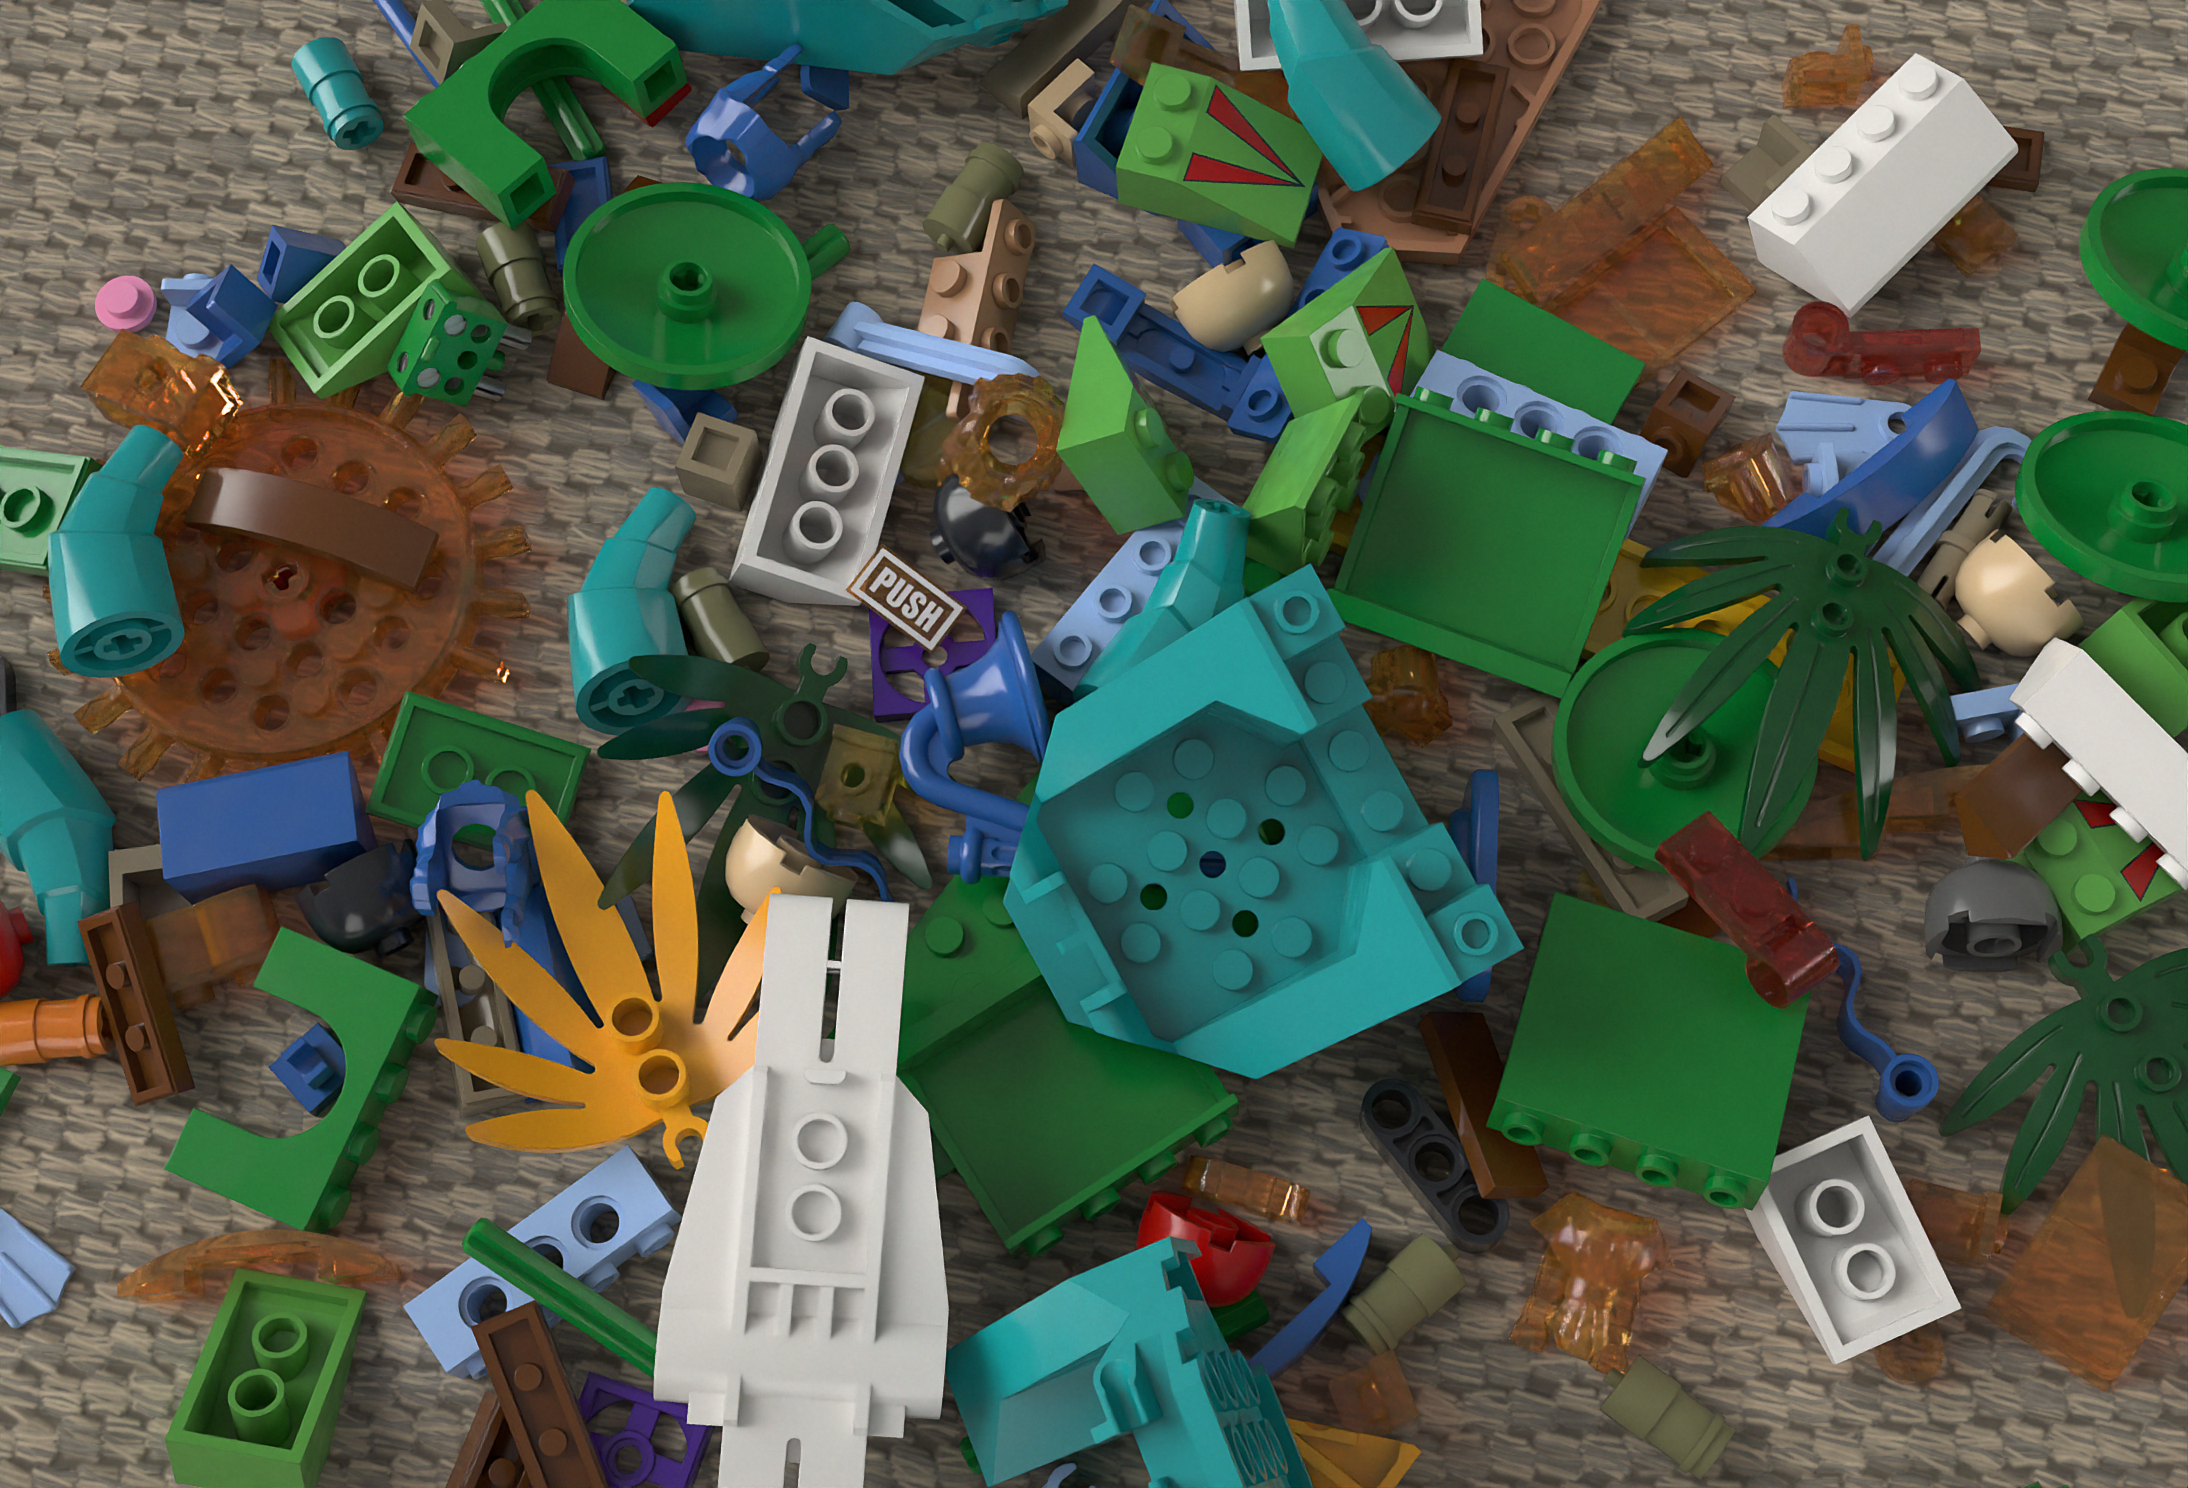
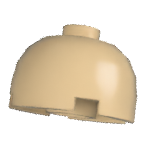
[1169,240,1294,356]
[1955,529,2084,657]
[725,814,858,925]

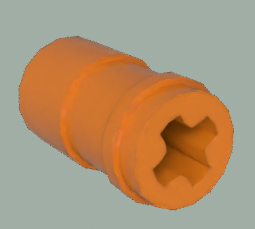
[0,993,115,1066]

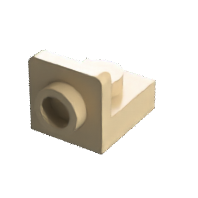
[1028,58,1096,168]

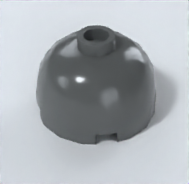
[1924,856,2064,972]

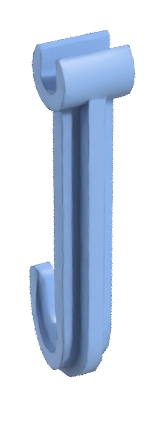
[823,301,1052,423]
[1872,426,2032,577]

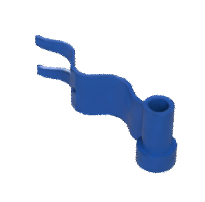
[708,717,896,902]
[1780,877,1939,1122]

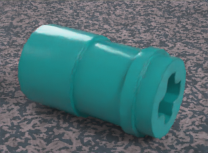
[291,37,384,150]

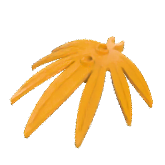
[434,790,782,1170]

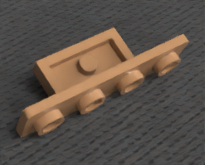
[915,199,1036,441]

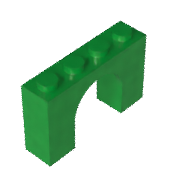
[403,0,688,230]
[164,926,439,1236]

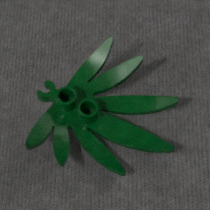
[1621,507,1983,863]
[597,643,957,1007]
[1938,934,2188,1318]

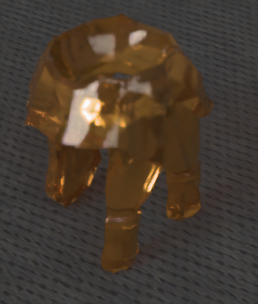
[934,373,1064,512]
[1508,1191,1677,1374]

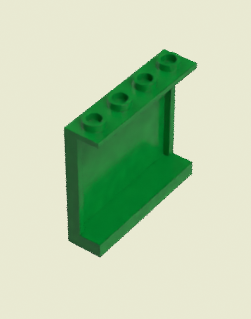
[1327,386,1646,699]
[1486,892,1816,1211]
[896,951,1239,1259]

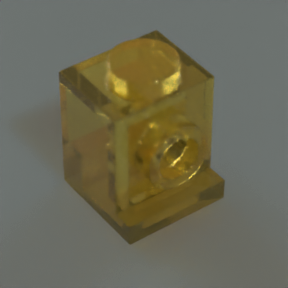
[814,724,901,830]

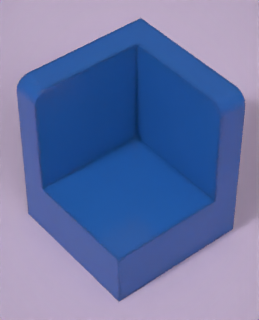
[257,225,346,304]
[186,264,278,374]
[632,380,738,445]

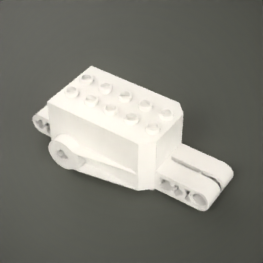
[654,893,949,1488]

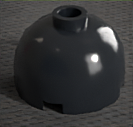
[930,452,1047,581]
[295,839,426,959]

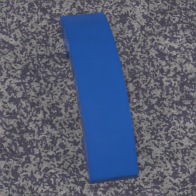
[1062,263,1262,422]
[1761,378,1979,541]
[1247,1218,1372,1381]

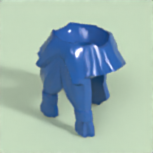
[685,43,842,202]
[410,779,540,948]

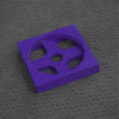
[868,588,997,723]
[578,1372,715,1488]

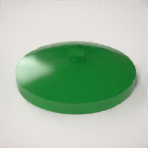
[2078,168,2188,351]
[563,182,811,390]
[2015,410,2188,602]
[1551,627,1818,877]

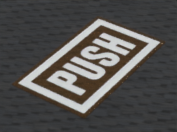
[846,544,968,655]

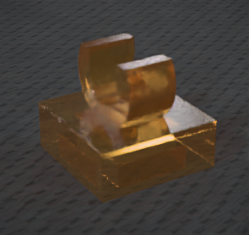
[1931,193,2018,278]

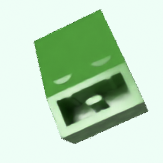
[1242,395,1367,576]

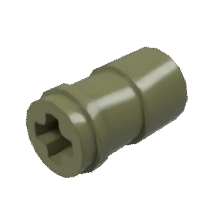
[922,142,1024,255]
[476,221,561,337]
[669,567,770,673]
[1338,1233,1467,1359]
[1599,1354,1735,1480]

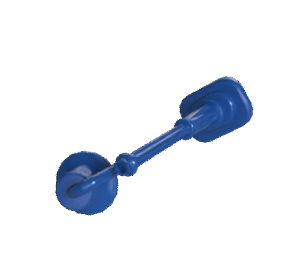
[899,611,1499,1003]

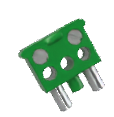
[387,279,532,407]

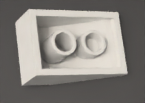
[1744,1116,1961,1364]

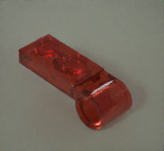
[1782,301,1981,386]
[1654,810,1839,1009]

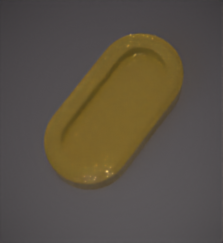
[899,371,962,489]

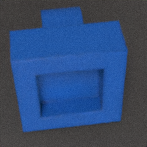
[268,1023,346,1117]

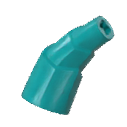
[1267,0,1442,191]
[47,425,185,678]
[567,487,696,735]
[1072,499,1251,703]
[0,709,117,967]

